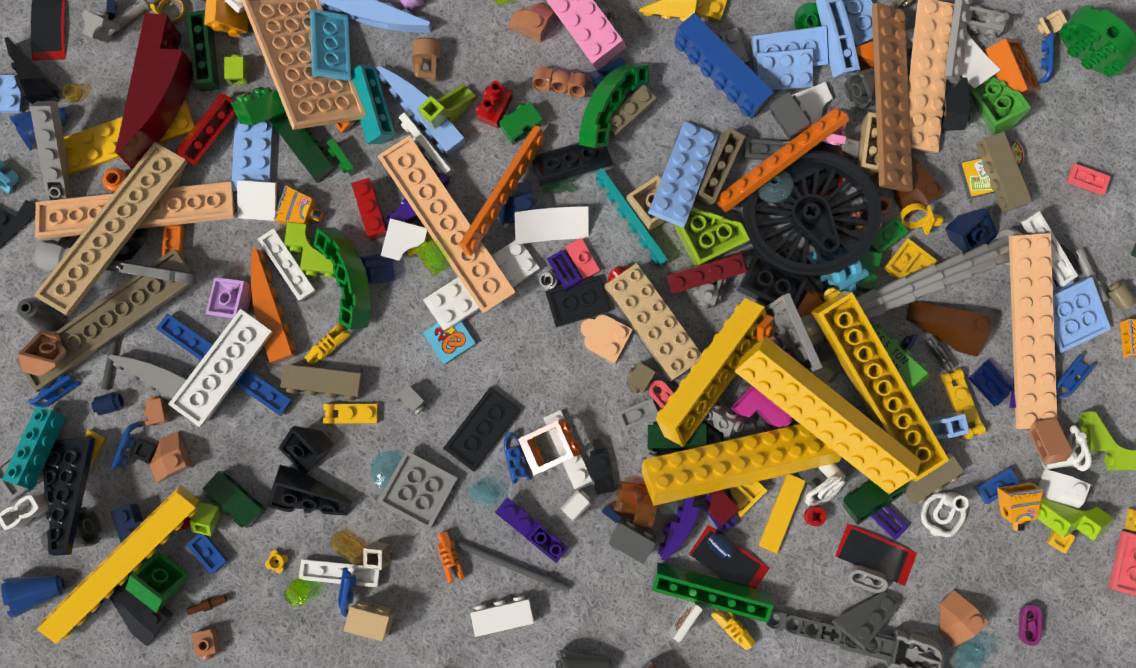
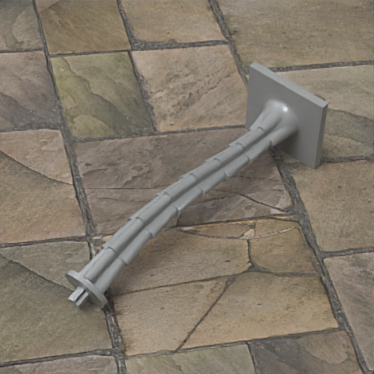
[765,228,1023,372]

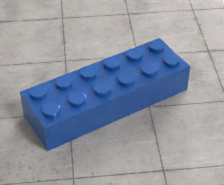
[674,13,774,119]

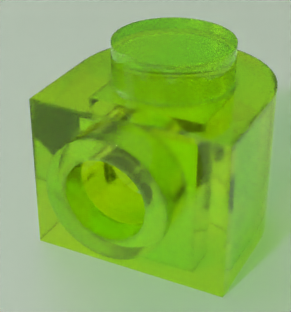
[284,579,312,607]

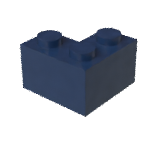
[110,504,144,543]

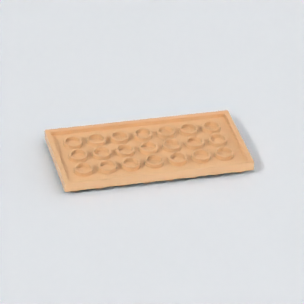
[242,0,366,130]

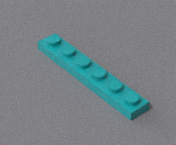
[595,168,668,267]

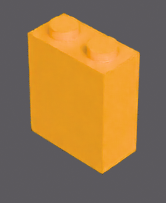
[204,0,249,37]

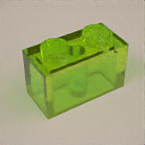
[415,241,448,277]

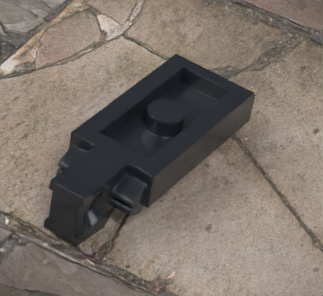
[589,439,616,494]

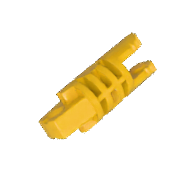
[823,288,840,302]
[305,323,350,366]
[711,609,756,650]

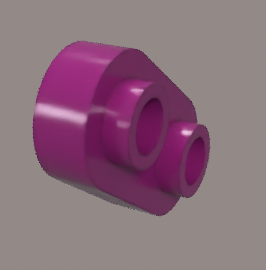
[1018,604,1042,646]

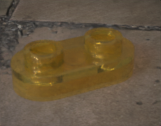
[330,532,365,564]

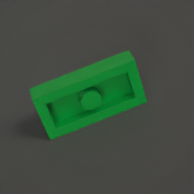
[327,138,357,176]
[871,217,909,253]

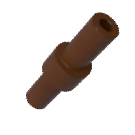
[186,594,228,615]

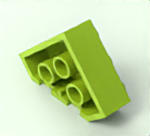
[673,207,750,266]

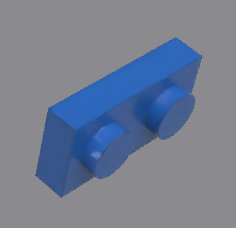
[975,468,1020,504]
[186,534,228,575]

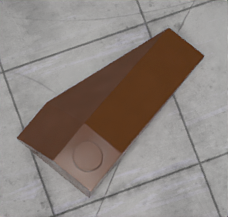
[893,155,944,218]
[906,301,992,357]

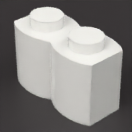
[560,490,591,522]
[0,495,48,530]

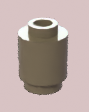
[1107,281,1136,311]

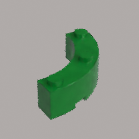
[579,63,649,148]
[314,227,371,330]

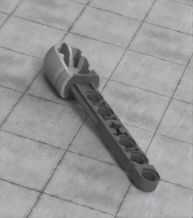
[34,239,199,284]
[765,610,945,668]

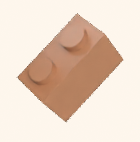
[1028,418,1073,465]

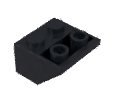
[941,77,973,131]

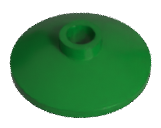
[794,3,821,29]

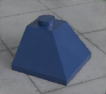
[492,181,537,226]
[945,209,997,253]

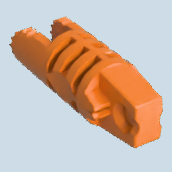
[437,531,465,584]

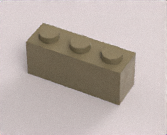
[609,84,657,141]
[904,451,964,504]

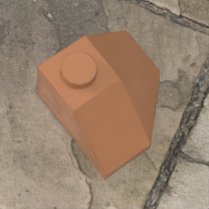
[507,3,555,43]
[18,330,67,376]
[150,431,194,483]
[939,590,989,647]

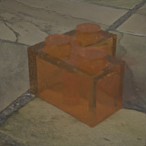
[614,481,657,527]

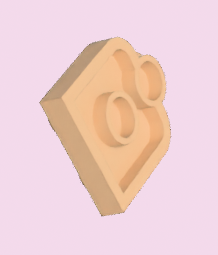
[581,315,633,364]

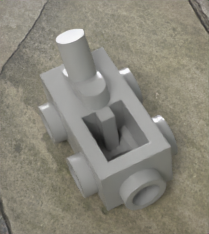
[966,5,1009,39]
[693,278,726,309]
[703,401,744,441]

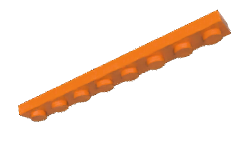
[715,107,849,213]
[459,126,545,256]

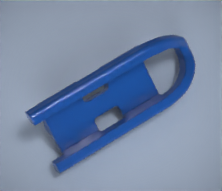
[1038,33,1054,83]
[1056,354,1095,399]
[28,375,80,408]
[110,423,143,470]
[504,432,531,484]
[338,567,356,617]

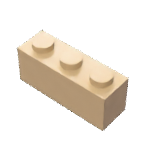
[857,112,879,176]

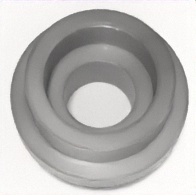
[539,271,558,290]

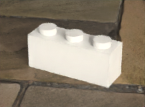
[470,595,534,637]

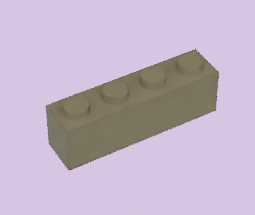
[695,127,745,206]
[976,132,1032,213]
[280,364,364,401]

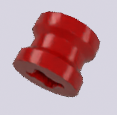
[804,506,826,527]

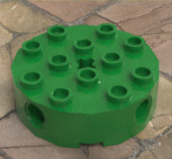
[1059,5,1136,77]

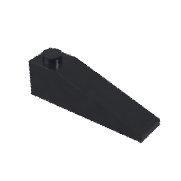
[4,37,61,104]
[266,464,352,516]
[109,577,174,646]

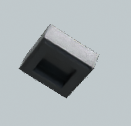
[130,438,157,464]

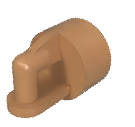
[412,37,441,82]

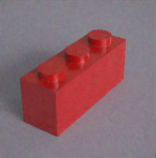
[351,178,387,241]

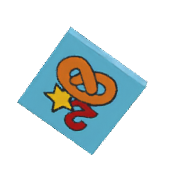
[423,322,476,365]

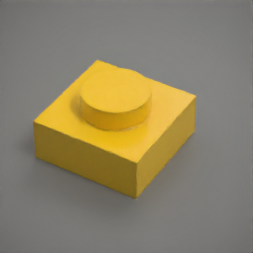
[1046,530,1075,554]

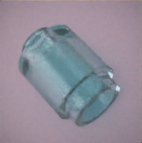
[468,481,498,507]

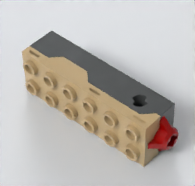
[604,263,702,382]

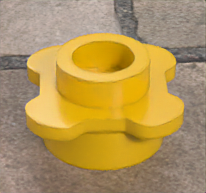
[265,550,289,573]

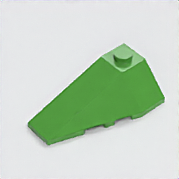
[960,75,1031,135]

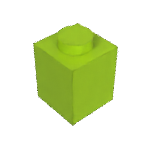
[224,55,248,85]
[190,502,220,536]

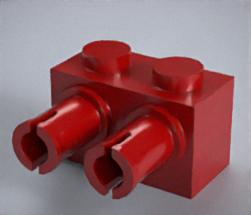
[475,81,513,129]

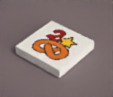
[668,601,702,643]

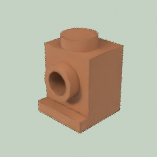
[144,396,171,426]
[191,627,220,660]

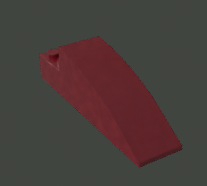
[115,13,193,168]

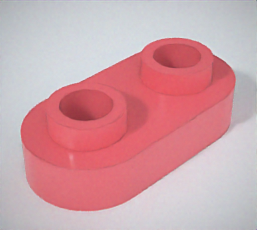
[648,380,673,409]

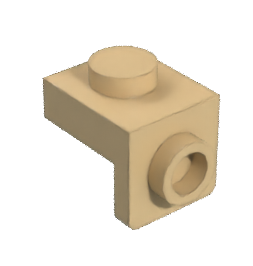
[1037,9,1067,37]

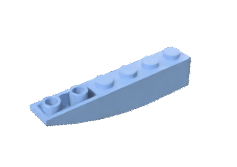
[319,0,432,32]
[816,0,860,78]
[376,66,465,157]

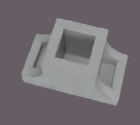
[82,10,120,43]

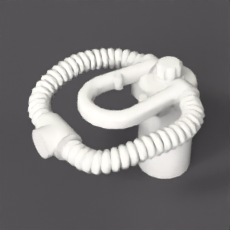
[1042,425,1092,471]
[804,463,846,506]
[921,492,969,538]

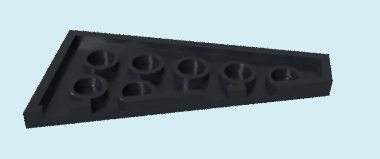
[43,436,95,556]

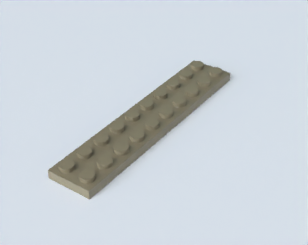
[15,249,193,392]

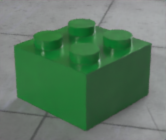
[231,86,286,126]
[125,551,189,613]

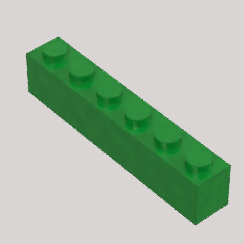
[652,562,774,623]

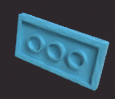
[310,9,351,81]

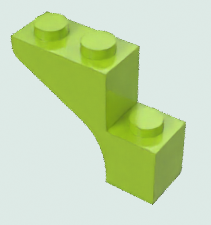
[418,84,478,129]
[284,222,336,279]
[1078,412,1136,470]
[1037,498,1114,541]

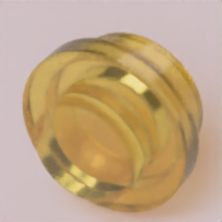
[62,84,82,102]

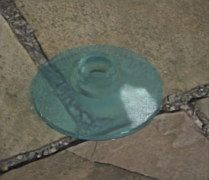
[757,170,793,203]
[370,450,403,489]

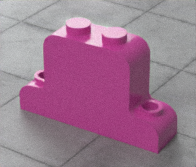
[730,351,796,427]

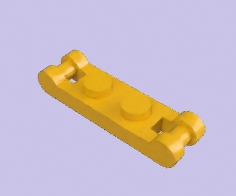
[941,368,986,440]

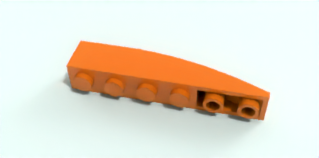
[251,247,297,364]

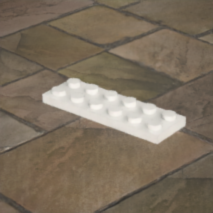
[423,240,540,332]
[168,309,273,427]

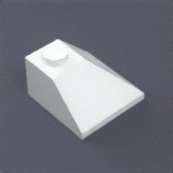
[1038,469,1091,510]

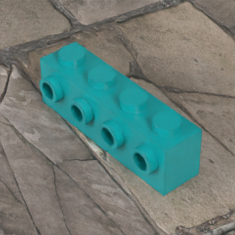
[351,64,395,145]
[2,406,67,490]

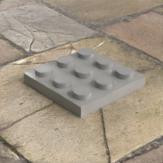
[377,450,458,530]

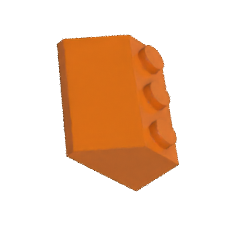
[985,38,1041,96]

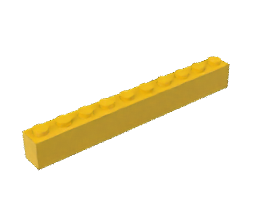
[37,485,199,644]

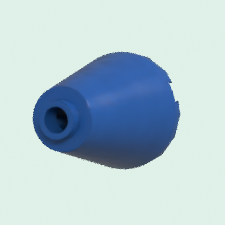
[9,107,69,151]
[1,575,65,618]

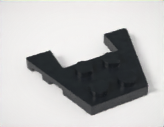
[0,200,36,248]

